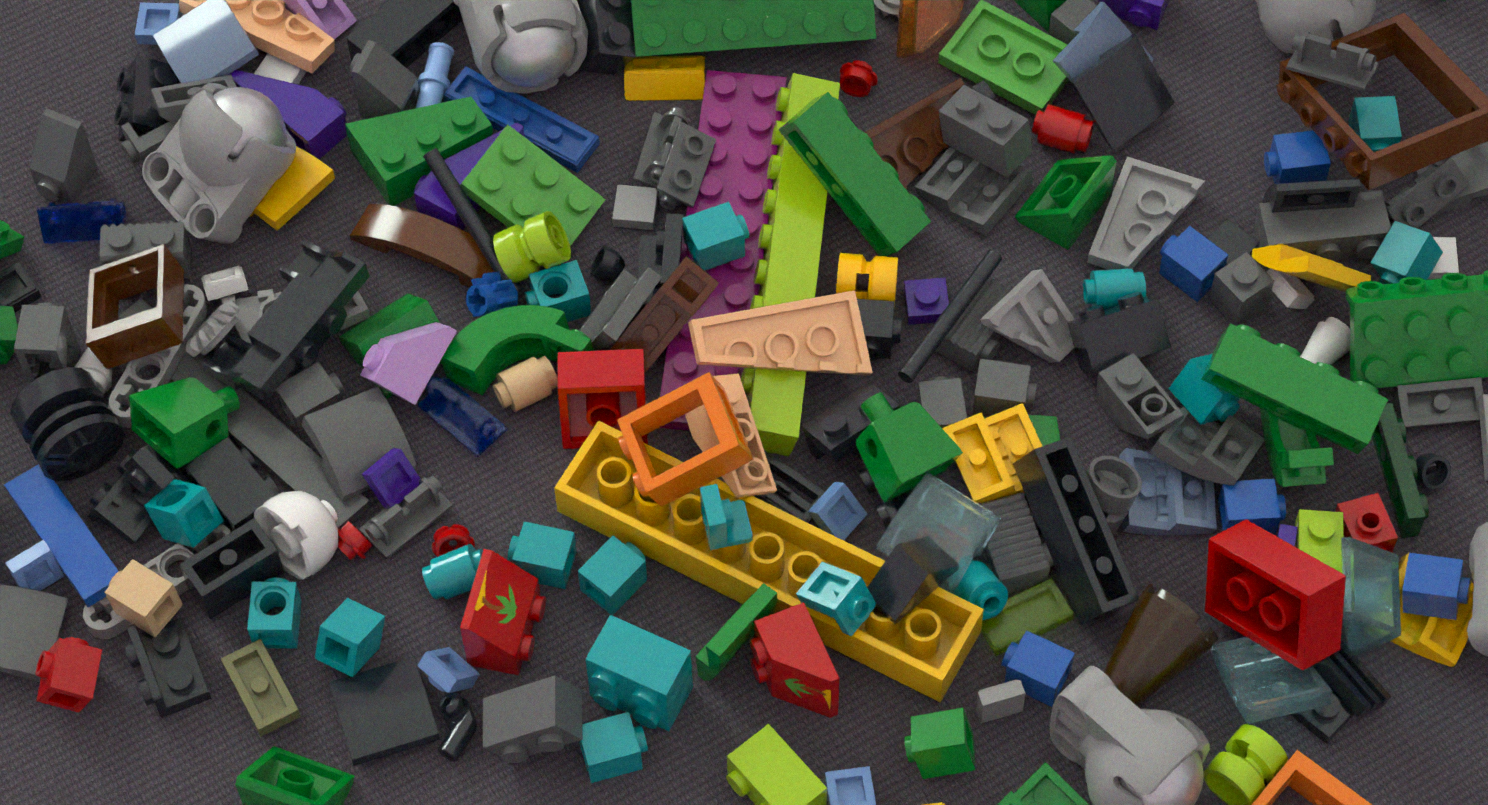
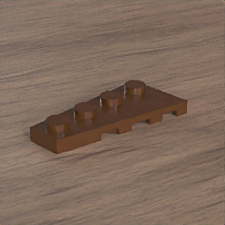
[865,78,965,189]

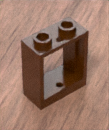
[86,244,184,369]

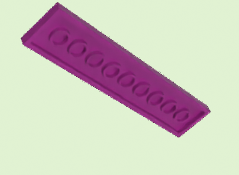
[659,70,787,431]

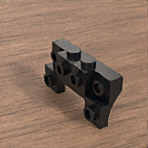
[201,240,370,401]

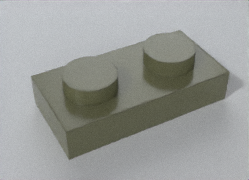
[221,639,301,737]

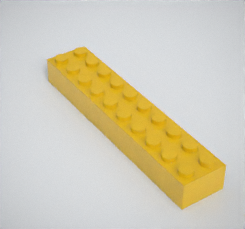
[554,421,984,702]

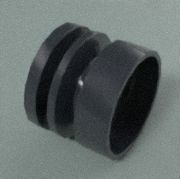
[10,367,125,481]

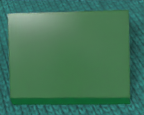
[1015,155,1116,250]
[339,293,442,399]
[235,746,355,805]

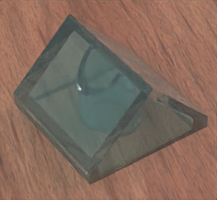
[1341,537,1401,656]

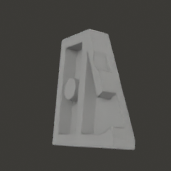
[980,269,1075,363]

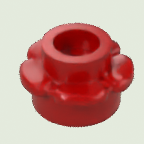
[839,60,878,97]
[338,521,373,560]
[432,524,475,557]

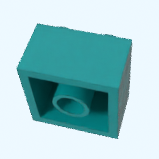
[585,615,693,731]

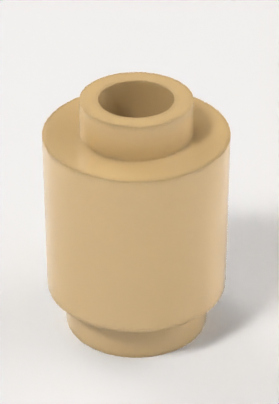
[493,356,558,412]

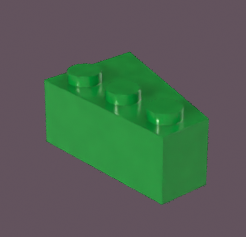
[345,96,493,206]

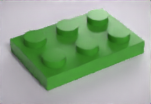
[938,0,1069,115]
[460,124,606,246]

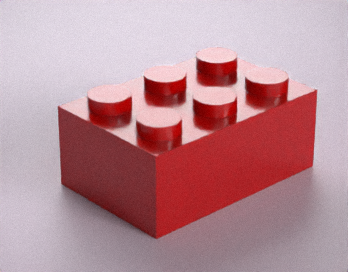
[1205,519,1346,670]

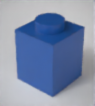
[1264,130,1331,184]
[1159,226,1228,302]
[1218,479,1286,535]
[1402,553,1471,620]
[1001,630,1075,707]

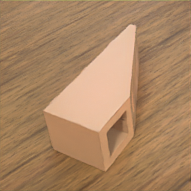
[685,373,777,498]

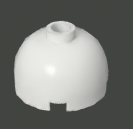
[254,491,338,580]

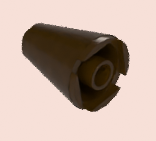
[1103,584,1218,706]

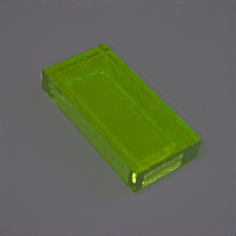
[981,578,1074,656]

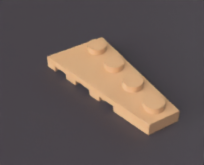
[179,0,335,73]
[688,290,873,376]

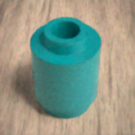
[1083,268,1146,310]
[422,544,483,600]
[950,559,1008,620]

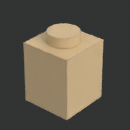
[104,559,183,637]

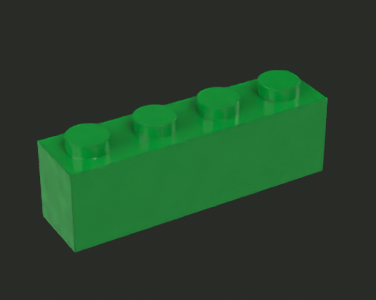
[779,92,931,257]
[1201,323,1388,454]

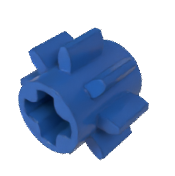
[466,272,518,317]

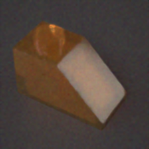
[896,0,964,58]

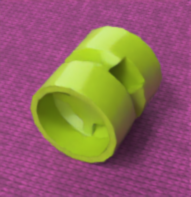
[493,211,571,283]
[1203,724,1288,805]

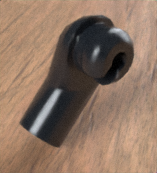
[438,693,477,762]

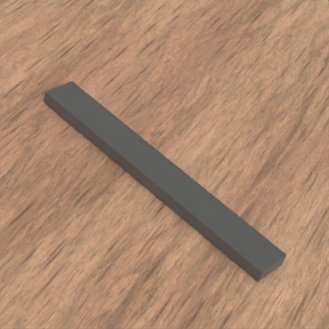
[118,298,371,530]

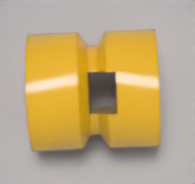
[836,253,898,306]

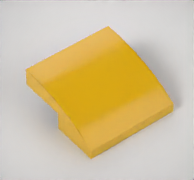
[250,146,335,231]
[1252,244,1371,292]
[942,403,1042,505]
[1367,552,1474,667]

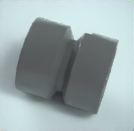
[1086,456,1142,535]

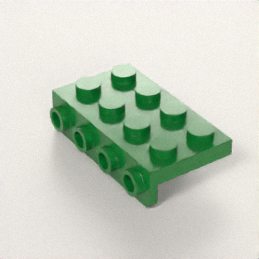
[1346,270,1488,388]

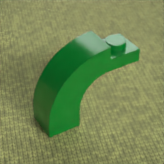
[441,305,594,396]
[1260,408,1334,487]

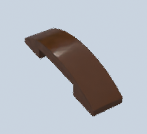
[350,204,494,288]
[610,256,719,373]

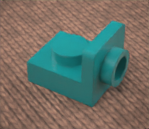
[700,484,753,550]
[796,561,876,636]

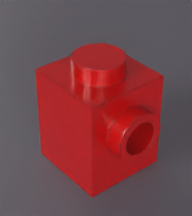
[1335,493,1398,568]
[36,637,102,713]

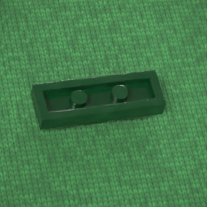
[1372,403,1429,539]

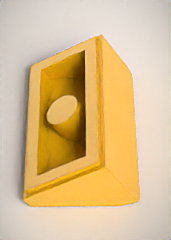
[624,56,705,101]

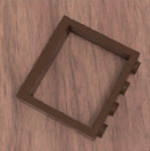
[1276,13,1488,191]

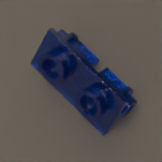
[37,198,126,243]
[418,376,508,457]

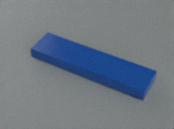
[443,66,600,173]
[4,464,119,607]

